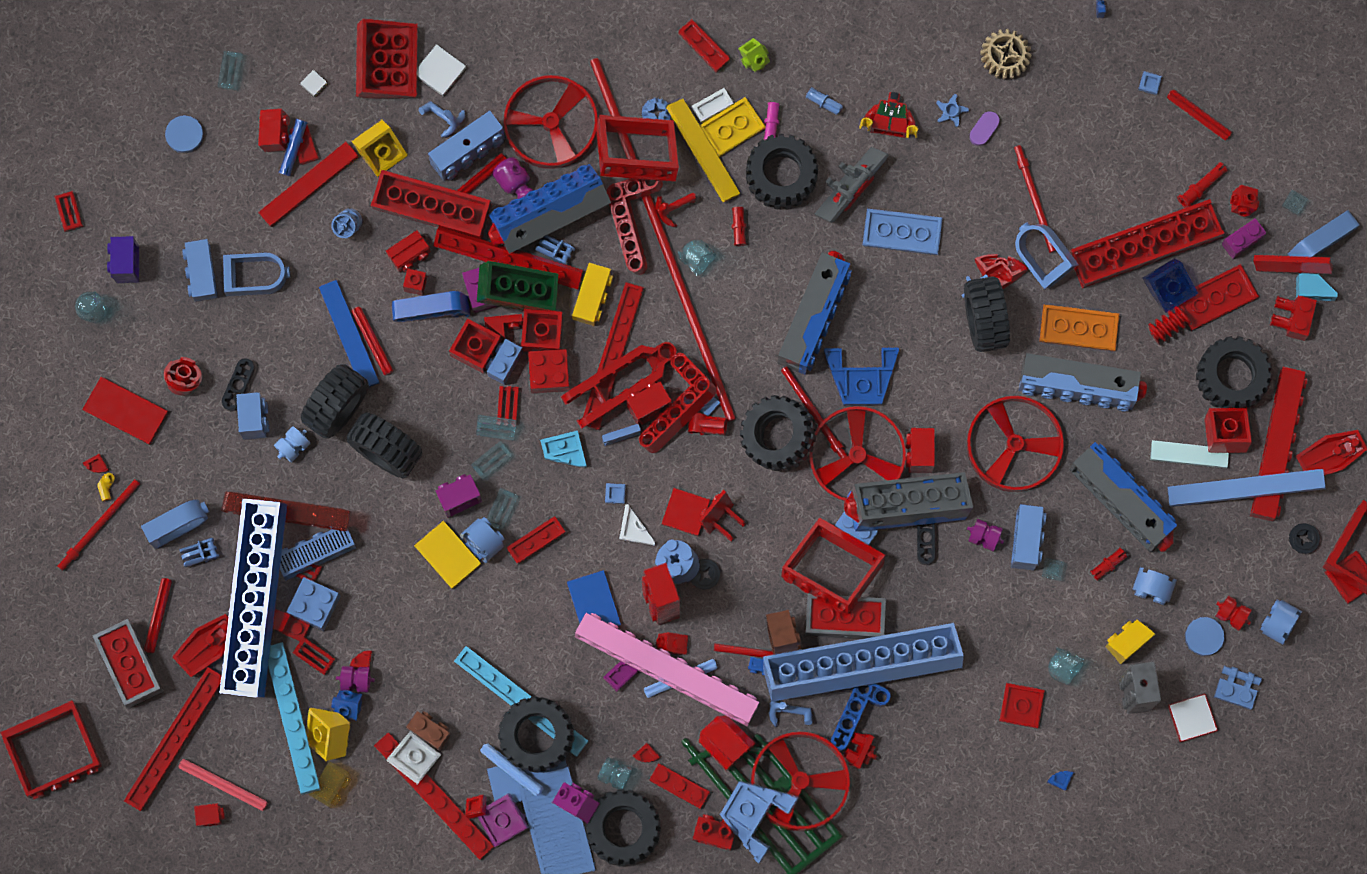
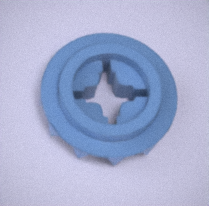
[642,98,671,120]

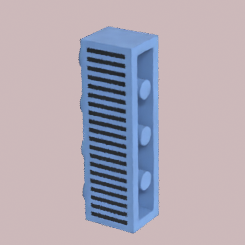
[280,524,356,581]

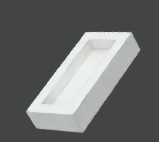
[692,88,734,123]

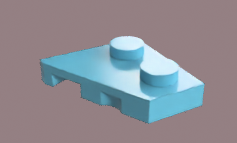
[540,431,587,468]

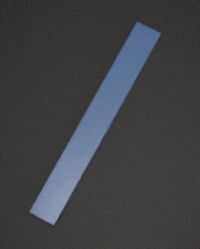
[1168,469,1326,507]

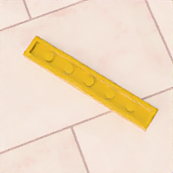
[666,99,740,203]

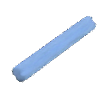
[644,659,717,698]
[480,744,543,796]

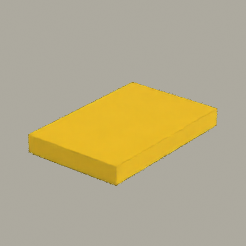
[699,97,766,157]
[414,521,481,589]

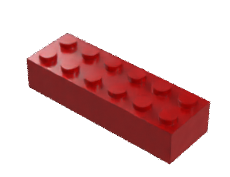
[371,170,492,239]
[641,563,680,625]

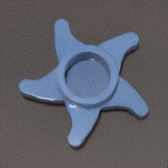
[936,94,968,127]

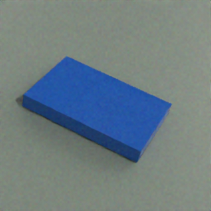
[567,570,621,627]

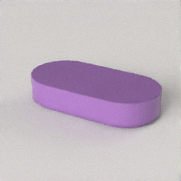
[970,112,999,146]

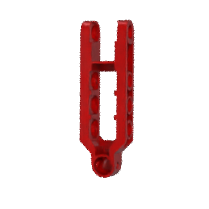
[561,342,676,429]

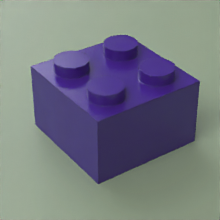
[107,236,139,283]

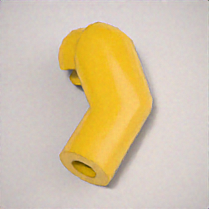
[97,473,115,502]

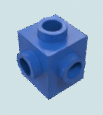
[331,690,362,720]

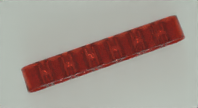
[221,491,351,531]

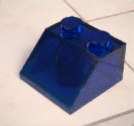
[1142,258,1198,313]

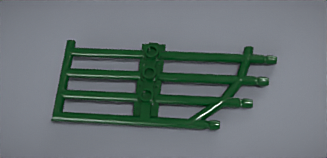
[681,734,843,874]

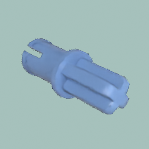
[806,87,843,115]

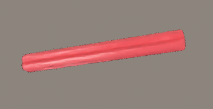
[179,759,268,811]

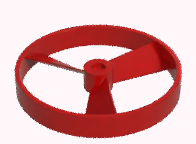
[504,75,598,169]
[967,396,1064,492]
[809,406,906,501]
[751,732,850,831]

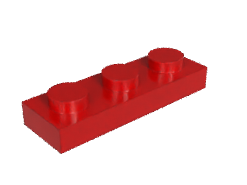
[678,19,730,73]
[506,516,566,565]
[649,763,710,809]

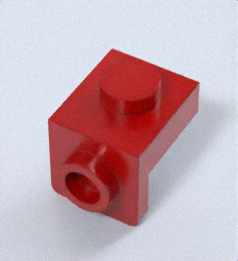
[656,632,688,655]

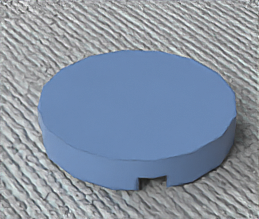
[165,115,203,153]
[1185,617,1224,656]

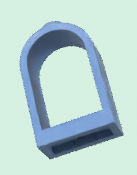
[1015,222,1079,289]
[223,253,290,296]
[141,500,209,549]

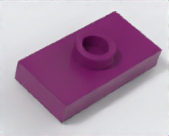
[603,661,639,692]

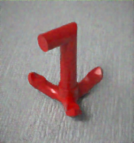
[655,193,696,227]

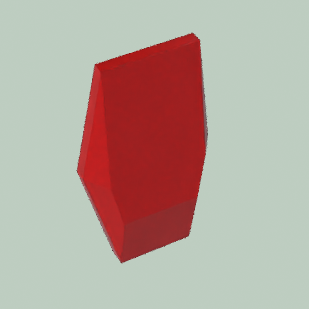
[1296,430,1367,476]
[172,614,229,678]

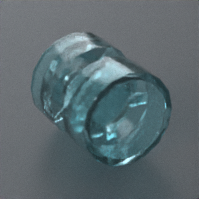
[597,757,633,790]

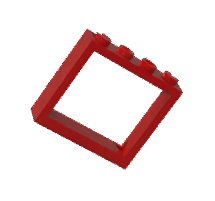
[596,115,679,182]
[1322,500,1367,594]
[781,517,885,615]
[0,700,102,800]

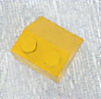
[352,120,408,177]
[1106,620,1155,664]
[306,708,350,761]

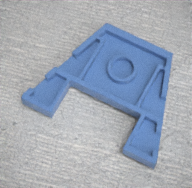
[720,781,799,863]

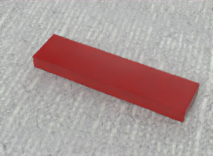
[1253,255,1333,274]

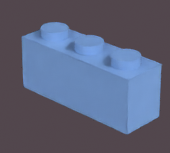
[182,239,217,302]

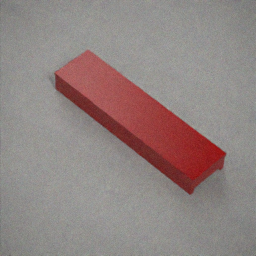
[1070,199,1225,288]

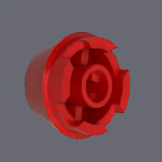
[164,357,202,396]

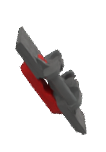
[815,147,889,223]

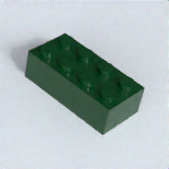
[477,261,558,311]

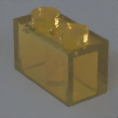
[309,761,352,808]

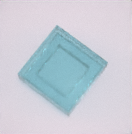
[1282,190,1308,216]
[1041,558,1065,581]

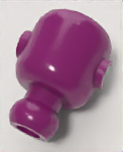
[493,157,533,199]

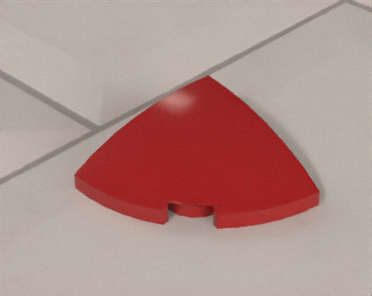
[975,254,1028,289]

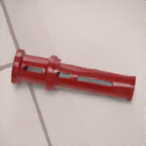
[1177,162,1228,208]

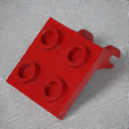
[699,490,746,541]

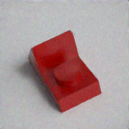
[484,314,523,340]
[273,609,311,642]

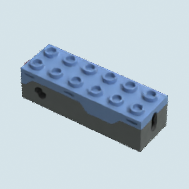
[1018,353,1147,412]

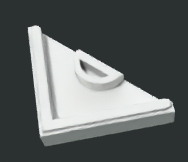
[619,504,655,546]

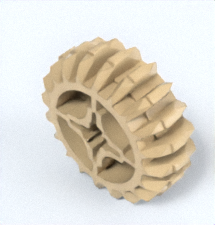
[980,29,1031,80]

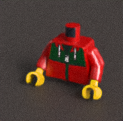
[859,92,918,138]

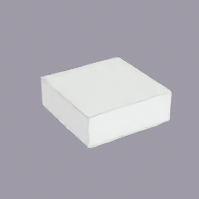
[300,70,327,97]

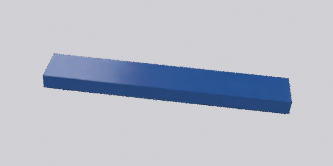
[319,280,379,387]

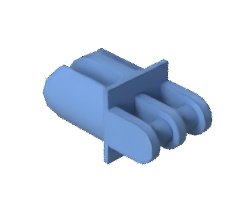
[535,235,575,265]
[179,538,219,567]

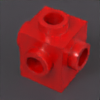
[1230,185,1259,217]

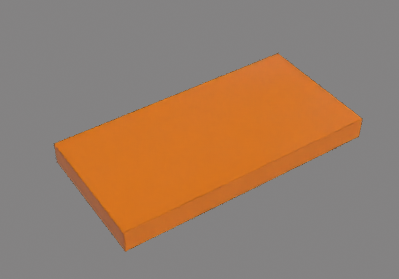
[1039,304,1119,352]

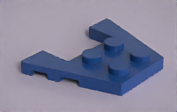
[824,348,899,406]

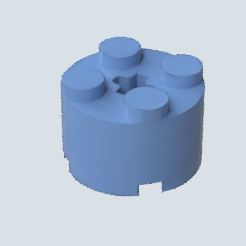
[460,517,505,563]
[655,540,699,584]
[1132,567,1177,605]
[1260,600,1302,645]

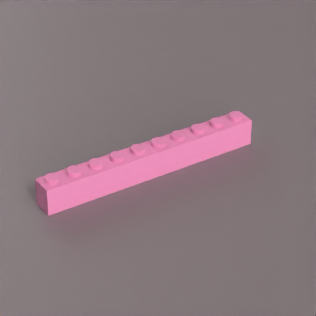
[575,613,759,727]

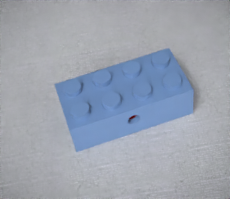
[428,111,505,181]

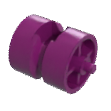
[967,518,1004,551]
[336,666,375,693]

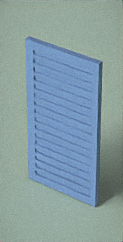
[517,766,595,874]

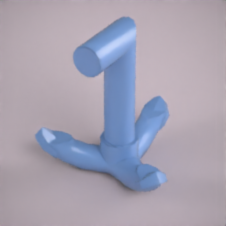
[419,101,465,137]
[769,701,812,727]

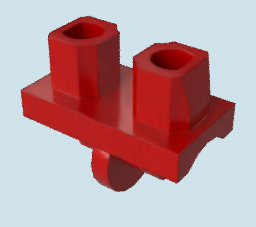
[843,732,878,769]

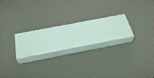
[1150,440,1229,469]

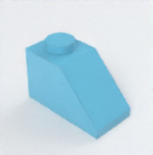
[1296,273,1338,301]

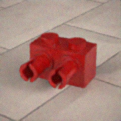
[1270,295,1317,341]
[692,814,735,851]

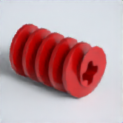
[1148,306,1192,345]

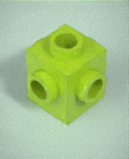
[738,38,770,72]

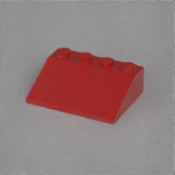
[356,19,417,99]

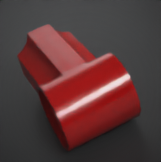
[688,413,727,435]

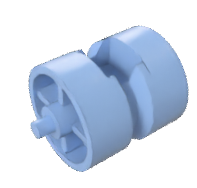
[274,426,310,463]

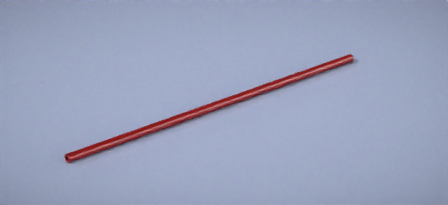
[590,58,736,422]

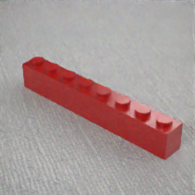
[1250,367,1307,522]

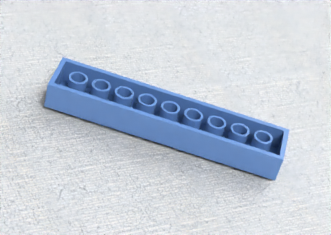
[763,623,964,702]

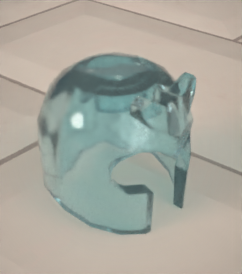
[677,240,716,276]
[75,291,108,323]
[1048,647,1084,686]

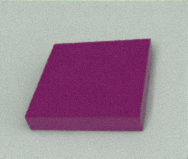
[478,793,529,847]

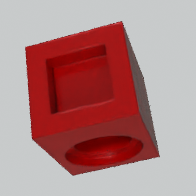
[403,269,427,296]
[194,803,225,827]

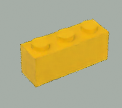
[572,263,613,326]

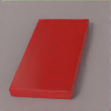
[1173,264,1259,331]
[82,377,168,445]

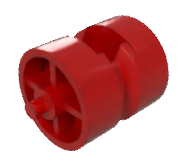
[1215,595,1252,631]

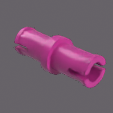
[764,102,780,141]

